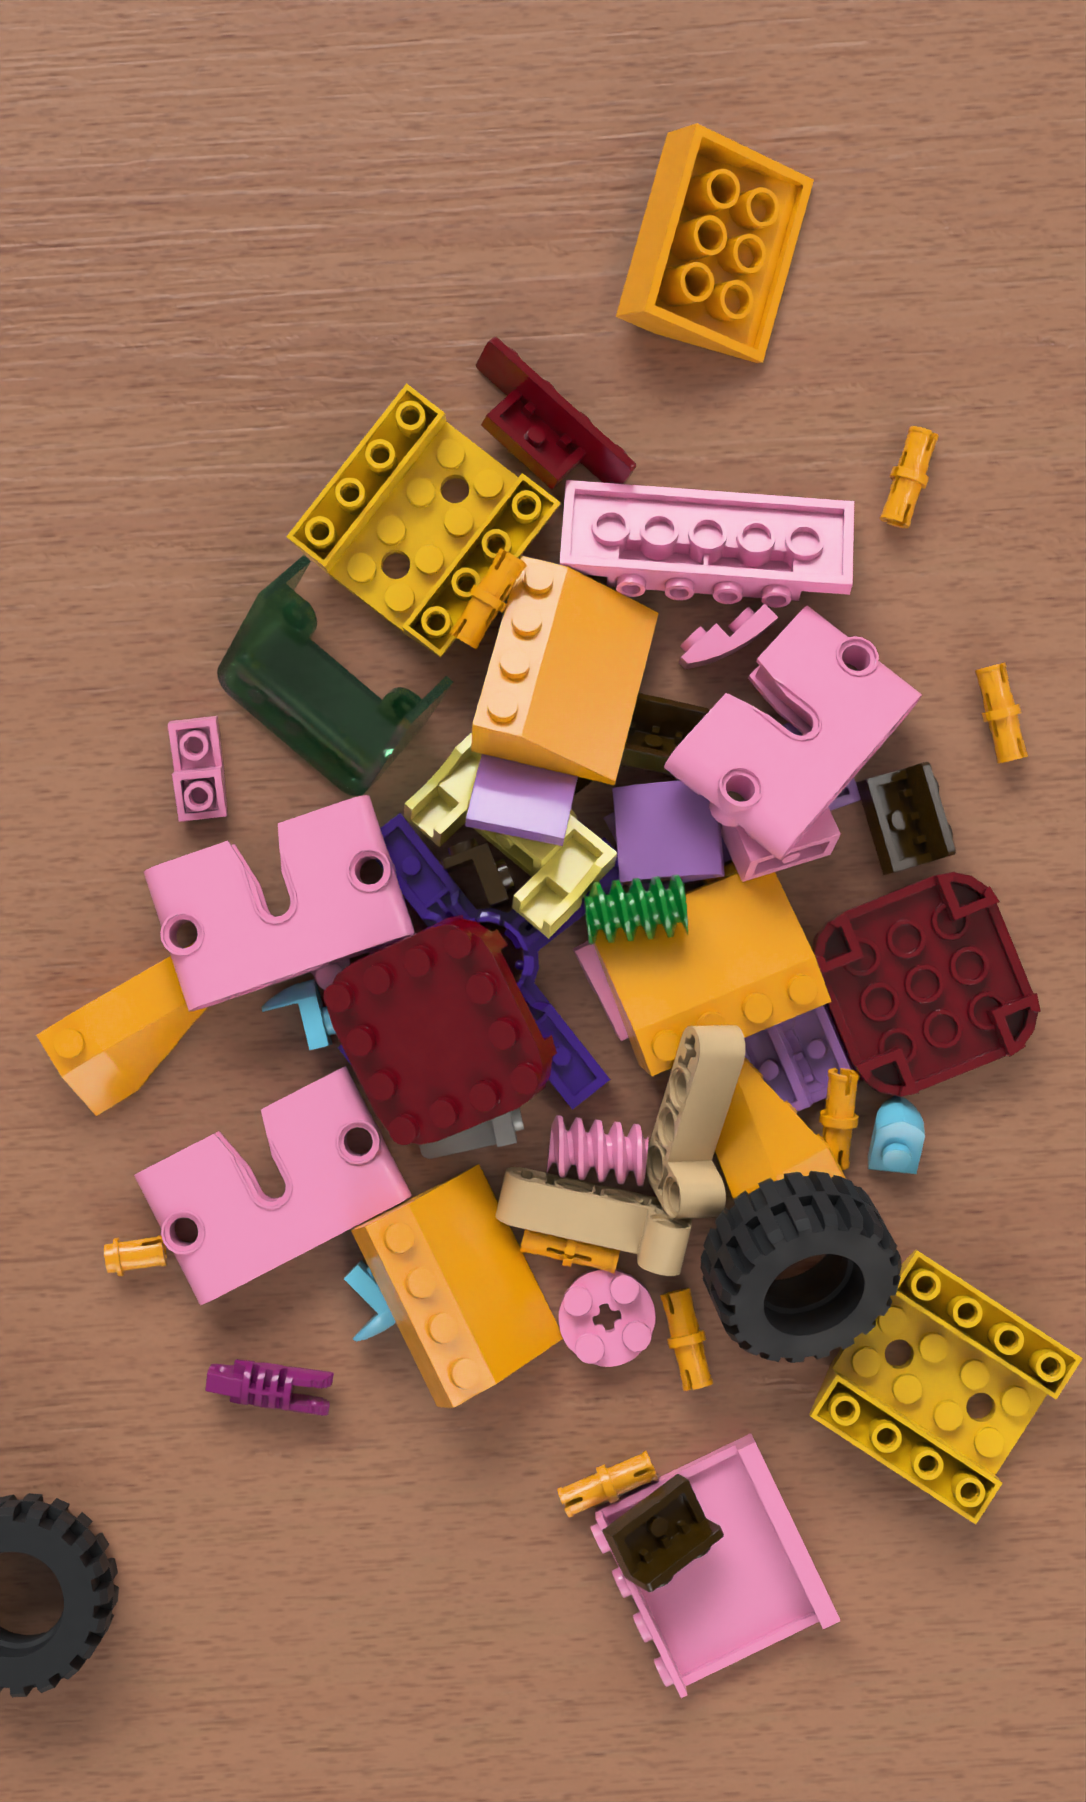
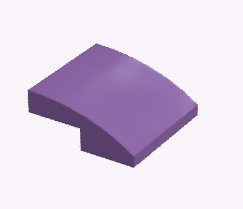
[465,754,578,846]
[612,781,725,886]
[744,1004,860,1111]

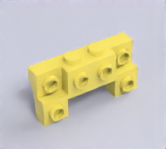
[404,733,617,939]

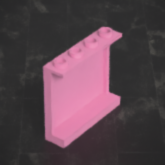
[591,1433,841,1698]

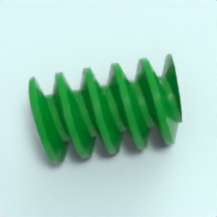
[584,874,688,945]

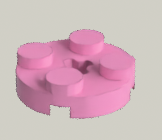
[558,1268,656,1367]

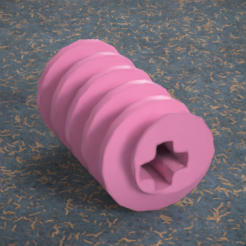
[546,1115,648,1186]

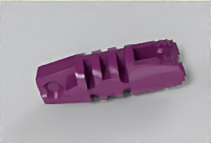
[205,1359,334,1416]

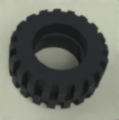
[700,1171,902,1363]
[0,1493,119,1698]

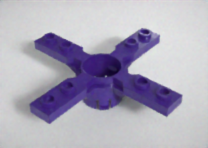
[337,813,622,1110]

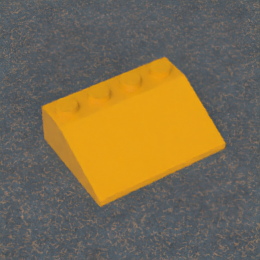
[616,123,814,363]
[471,555,659,785]
[593,872,831,1077]
[351,1164,563,1408]

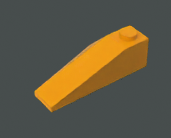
[36,942,208,1116]
[715,1057,846,1199]

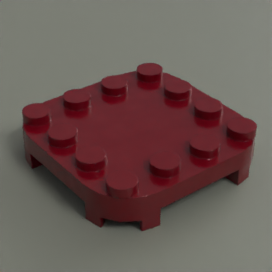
[812,872,1041,1097]
[323,915,557,1145]

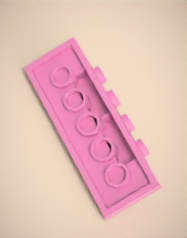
[560,480,854,608]

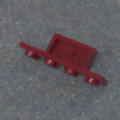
[476,336,636,489]

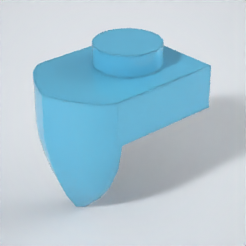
[261,979,336,1050]
[868,1095,925,1174]
[344,1260,396,1342]

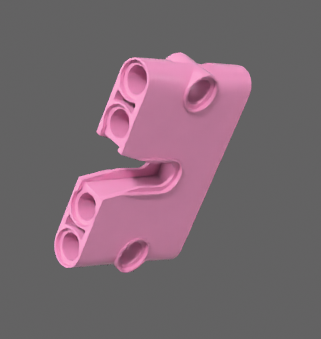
[664,606,922,861]
[144,795,415,1012]
[134,1066,412,1306]

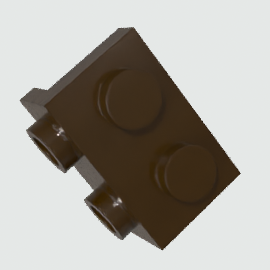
[620,693,709,778]
[856,762,956,875]
[441,838,515,908]
[602,1474,724,1592]

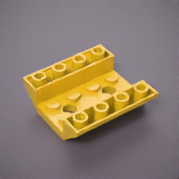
[286,383,561,657]
[809,1249,1083,1525]

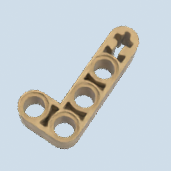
[646,1025,746,1219]
[495,1167,692,1276]

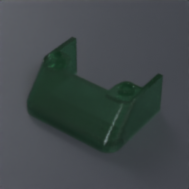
[217,555,453,796]

